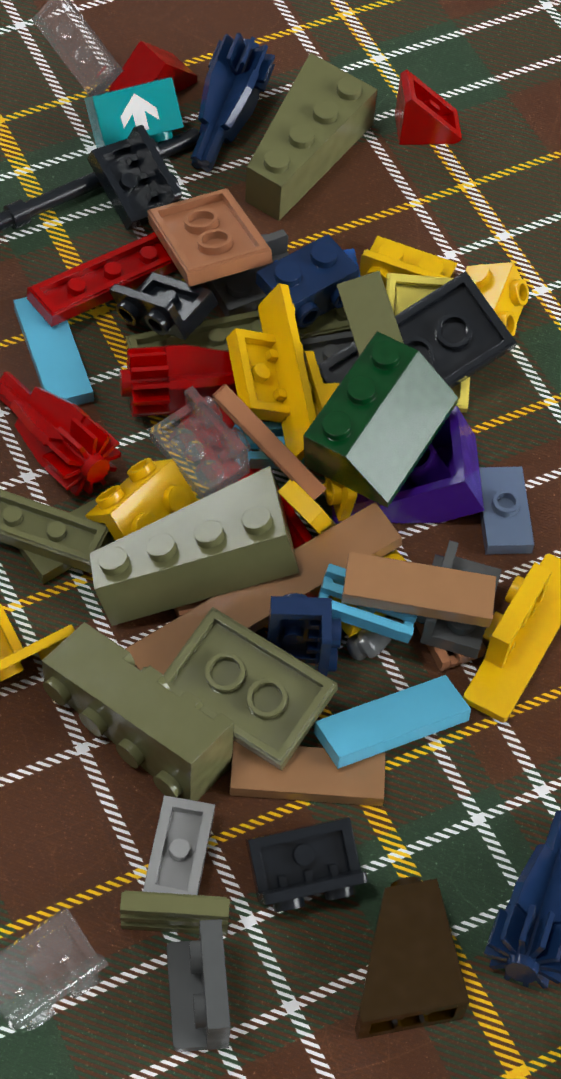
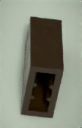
[355,876,470,1039]

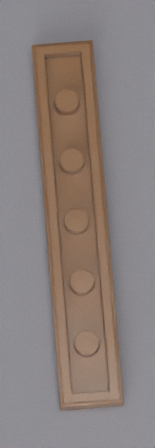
[125,502,402,675]

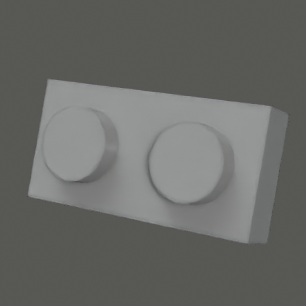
[143,795,215,895]

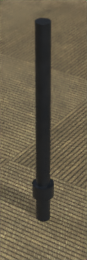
[0,128,200,231]

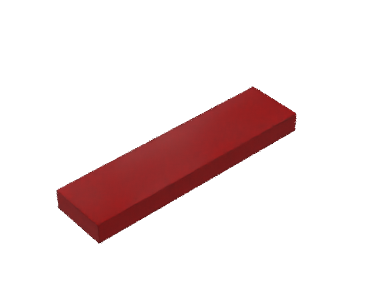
[27,232,178,327]

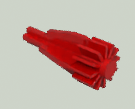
[119,344,237,417]
[0,371,122,496]

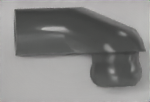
[346,615,392,661]

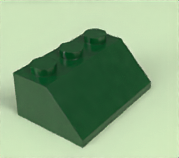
[303,331,458,508]

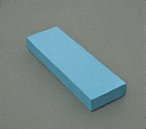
[13,297,94,405]
[314,675,471,769]

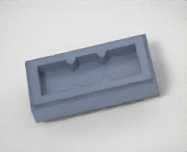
[479,466,534,555]

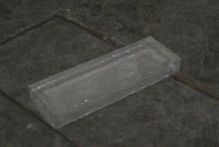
[32,0,124,96]

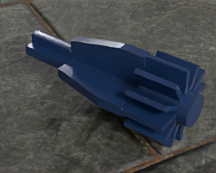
[190,33,275,172]
[484,810,561,989]

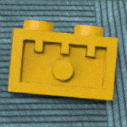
[360,236,457,289]

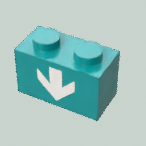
[84,77,184,148]

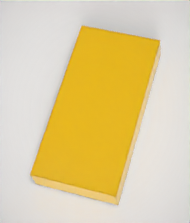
[277,480,336,535]

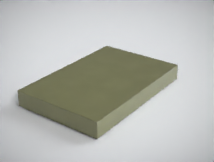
[164,607,338,771]

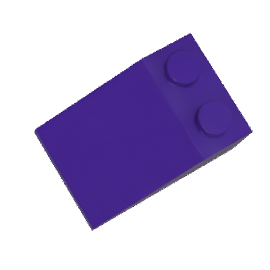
[332,406,484,523]

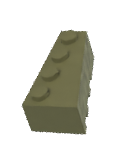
[245,53,378,221]
[89,466,299,626]
[42,622,234,801]

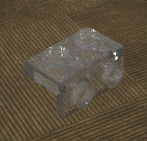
[148,386,251,499]
[0,908,109,1031]

